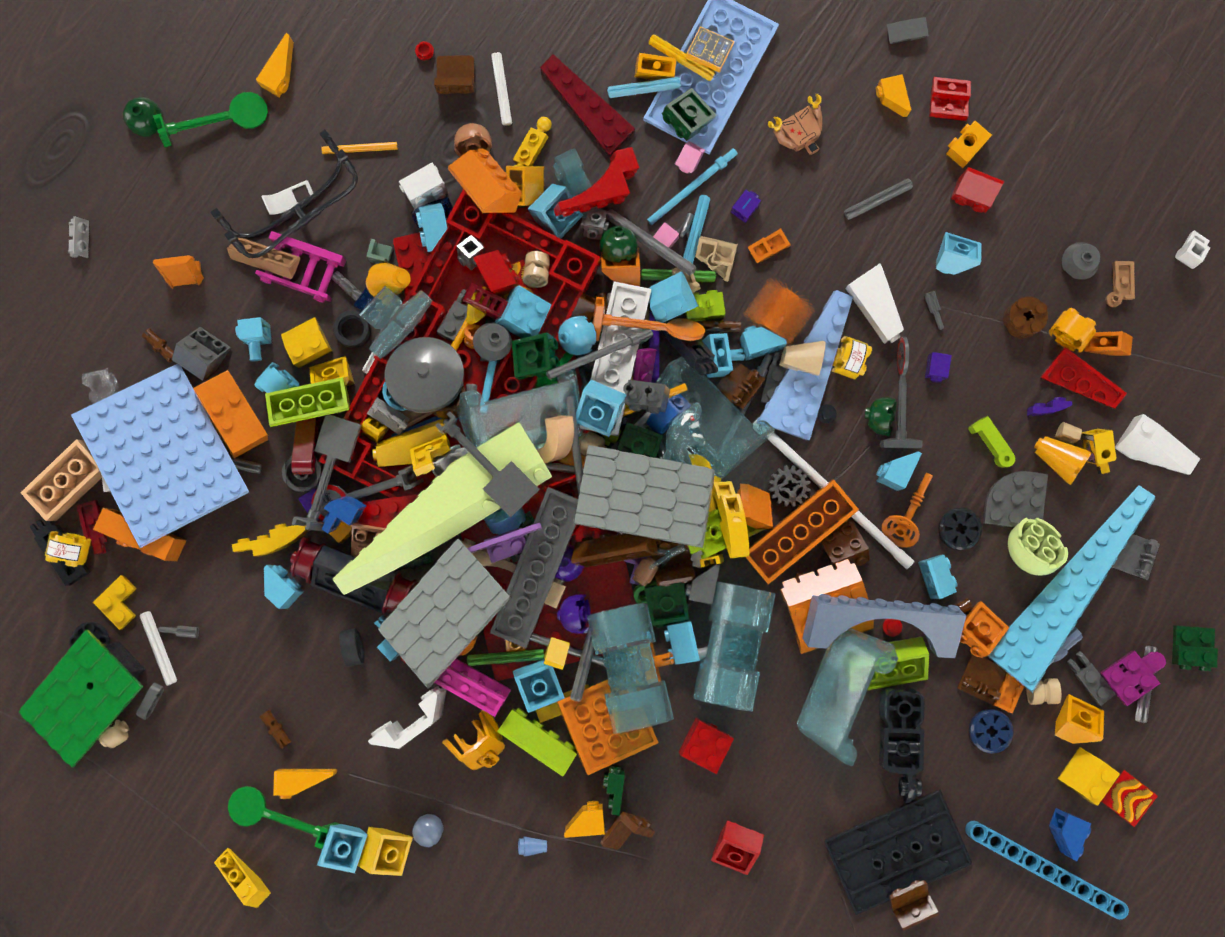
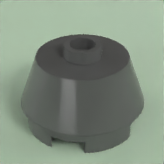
[1062,242,1100,279]
[473,323,512,361]

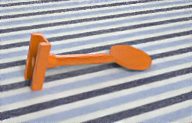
[592,297,705,341]

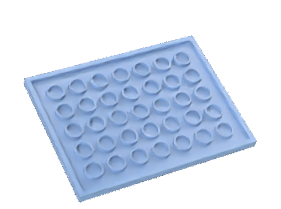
[71,364,249,548]

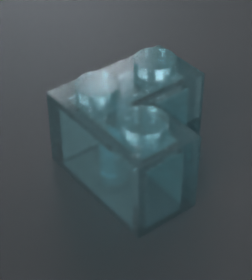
[553,148,592,197]

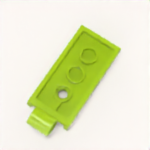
[687,509,765,559]

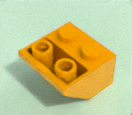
[506,166,544,206]

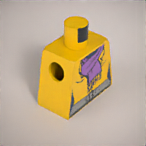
[1081,429,1116,474]

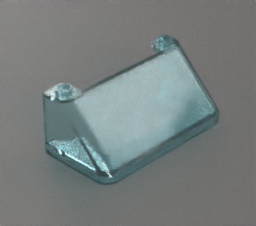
[656,357,775,478]
[458,369,584,449]
[797,628,898,766]

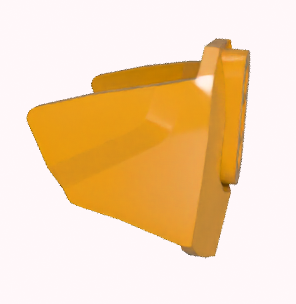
[442,710,505,770]

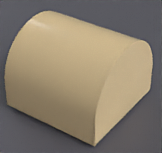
[1055,422,1082,445]

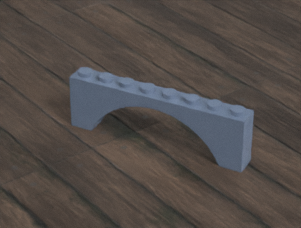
[803,594,966,658]

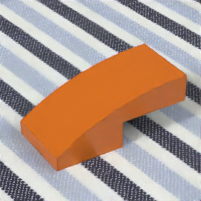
[748,228,791,264]

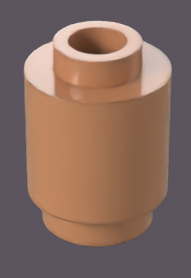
[632,557,659,587]

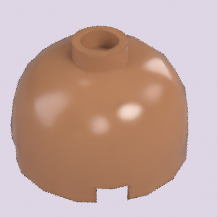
[454,123,492,157]

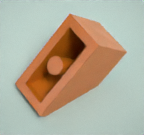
[1084,331,1133,356]

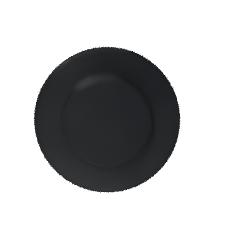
[817,404,837,424]

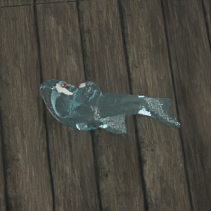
[662,402,705,465]

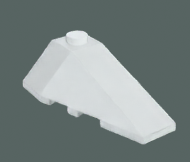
[1115,414,1200,475]

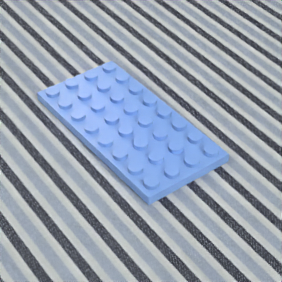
[643,0,779,155]

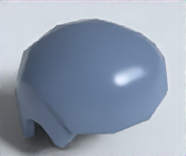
[412,814,444,847]

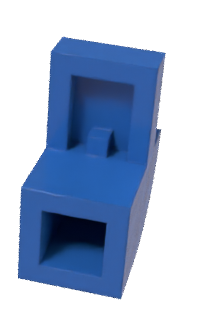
[646,394,691,434]
[322,496,366,533]

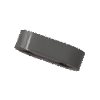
[136,682,164,720]

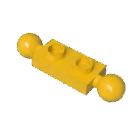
[513,117,552,166]

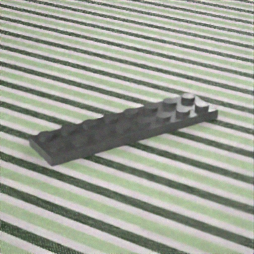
[490,487,578,648]

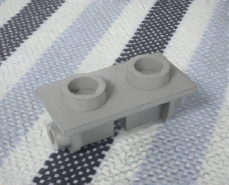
[68,216,89,258]
[367,397,410,435]

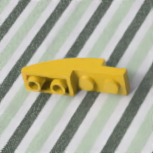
[712,481,749,558]
[232,524,310,557]

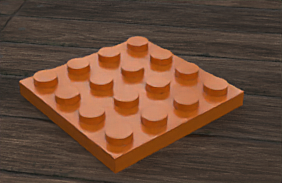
[557,671,658,775]

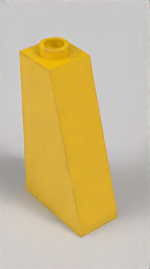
[373,419,447,467]

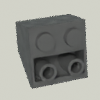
[172,327,231,381]

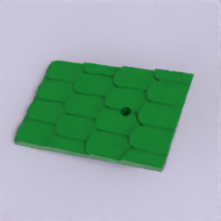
[19,630,146,767]

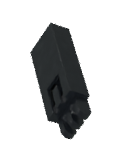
[661,322,718,375]
[30,518,90,586]

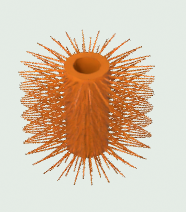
[745,278,815,345]

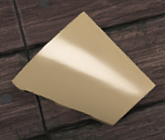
[695,236,738,282]
[779,341,826,376]

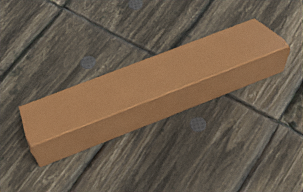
[227,237,300,279]

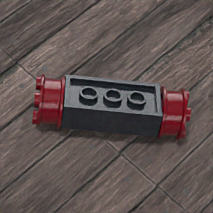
[289,537,418,614]

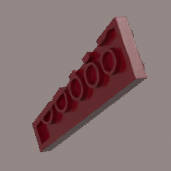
[540,54,635,157]

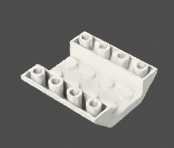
[368,686,447,749]

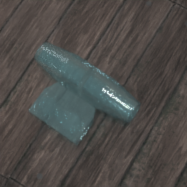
[359,286,433,359]

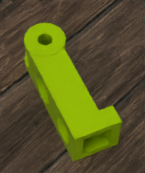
[968,416,1015,468]

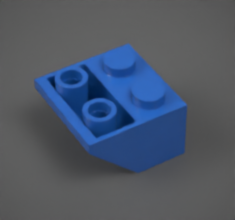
[1049,808,1091,861]

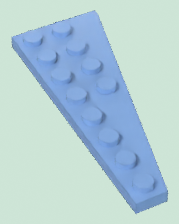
[757,290,853,440]

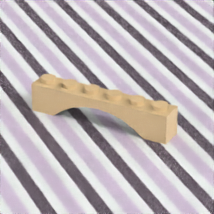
[460,538,567,608]

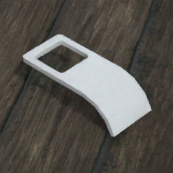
[261,180,313,215]

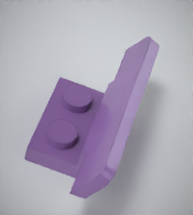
[467,523,542,563]

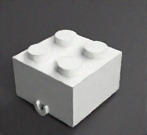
[399,163,448,211]

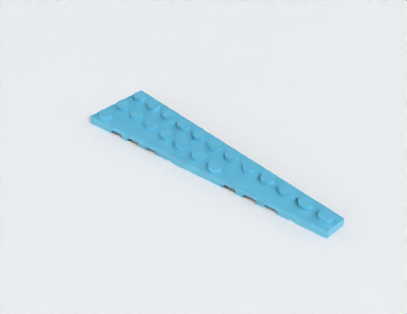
[988,486,1155,693]

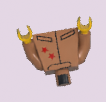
[768,94,822,155]

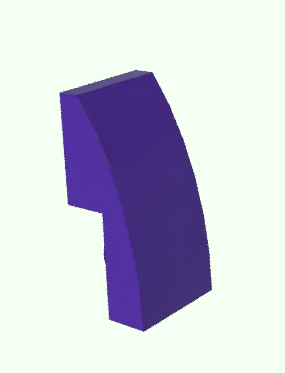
[1027,397,1072,416]

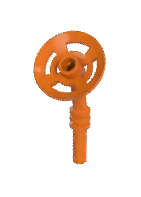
[882,473,933,548]

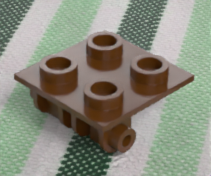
[713,361,765,410]
[957,654,1007,705]

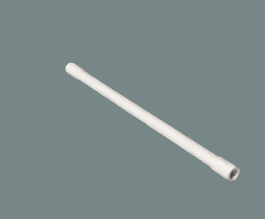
[751,420,914,569]

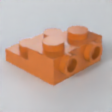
[960,601,1009,658]

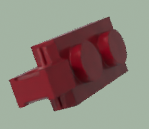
[77,500,107,555]

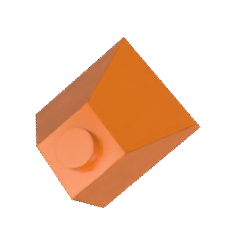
[601,248,640,287]

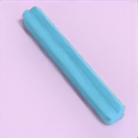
[607,77,681,98]
[683,195,710,264]

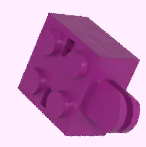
[1100,651,1166,706]

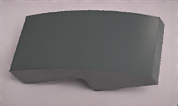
[887,17,929,44]

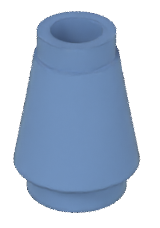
[518,837,547,857]

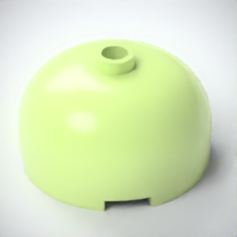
[1008,518,1068,576]

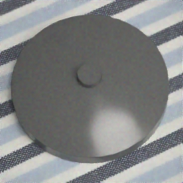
[385,337,464,413]

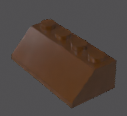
[571,532,658,568]

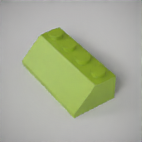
[265,377,350,427]
[846,637,929,693]
[497,708,577,776]

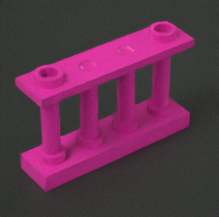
[255,231,346,303]
[434,658,511,717]

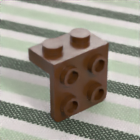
[434,55,474,94]
[821,520,870,570]
[651,547,696,586]
[600,812,655,850]
[889,880,939,931]

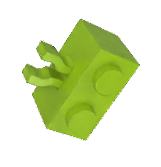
[685,290,725,322]

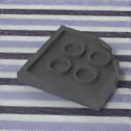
[983,471,1048,529]

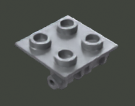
[1112,534,1160,580]

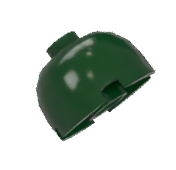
[123,97,164,137]
[600,226,638,263]
[865,397,897,436]

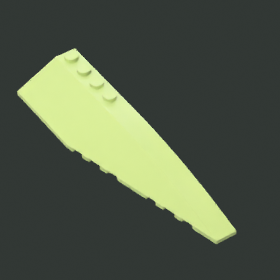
[333,422,552,595]

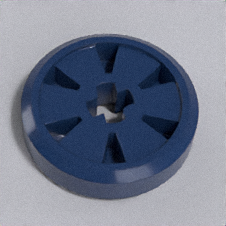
[969,709,1013,753]

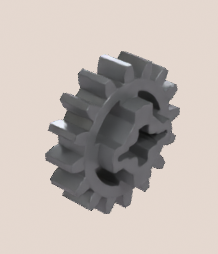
[768,465,811,507]

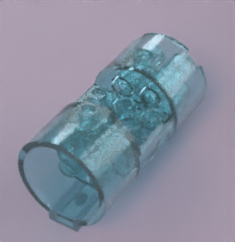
[693,582,776,712]
[587,603,674,734]

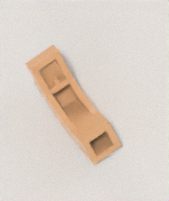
[534,415,574,463]

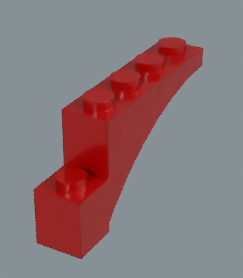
[553,147,639,217]

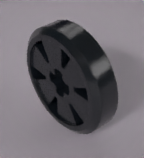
[938,508,982,550]

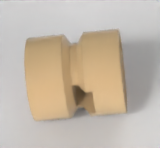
[523,251,550,288]
[1026,678,1062,705]

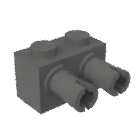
[623,380,670,414]

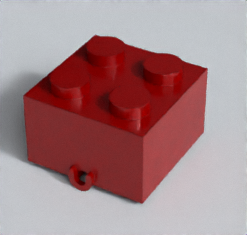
[679,718,734,774]

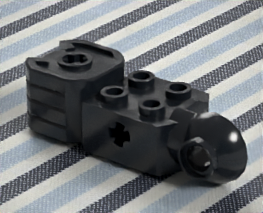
[879,687,925,803]

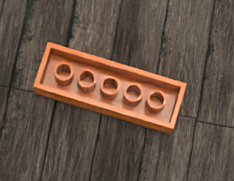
[746,480,859,584]

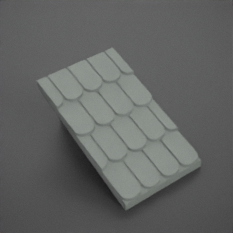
[574,445,715,548]
[378,539,511,689]

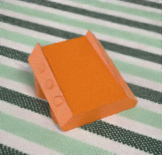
[153,255,204,289]
[737,483,773,529]

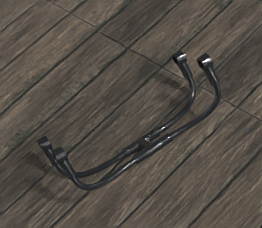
[210,129,358,259]

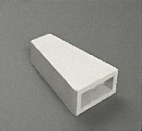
[845,264,904,344]

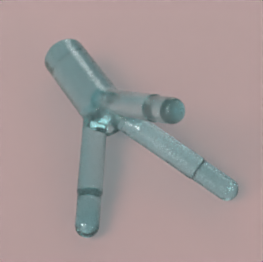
[649,544,686,570]

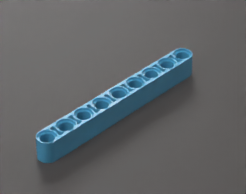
[965,821,1129,920]

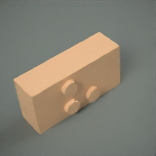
[21,439,102,521]

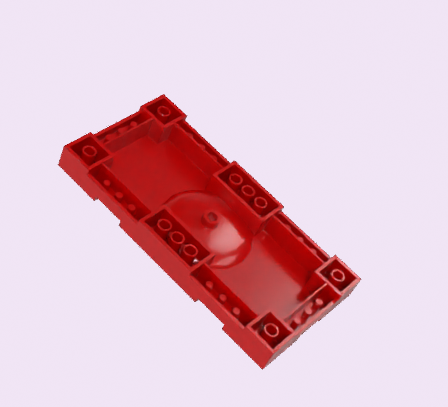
[319,189,601,498]

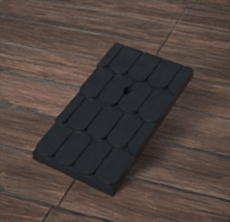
[824,789,972,915]

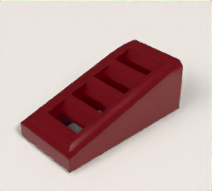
[463,283,508,320]

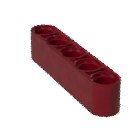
[291,416,321,475]

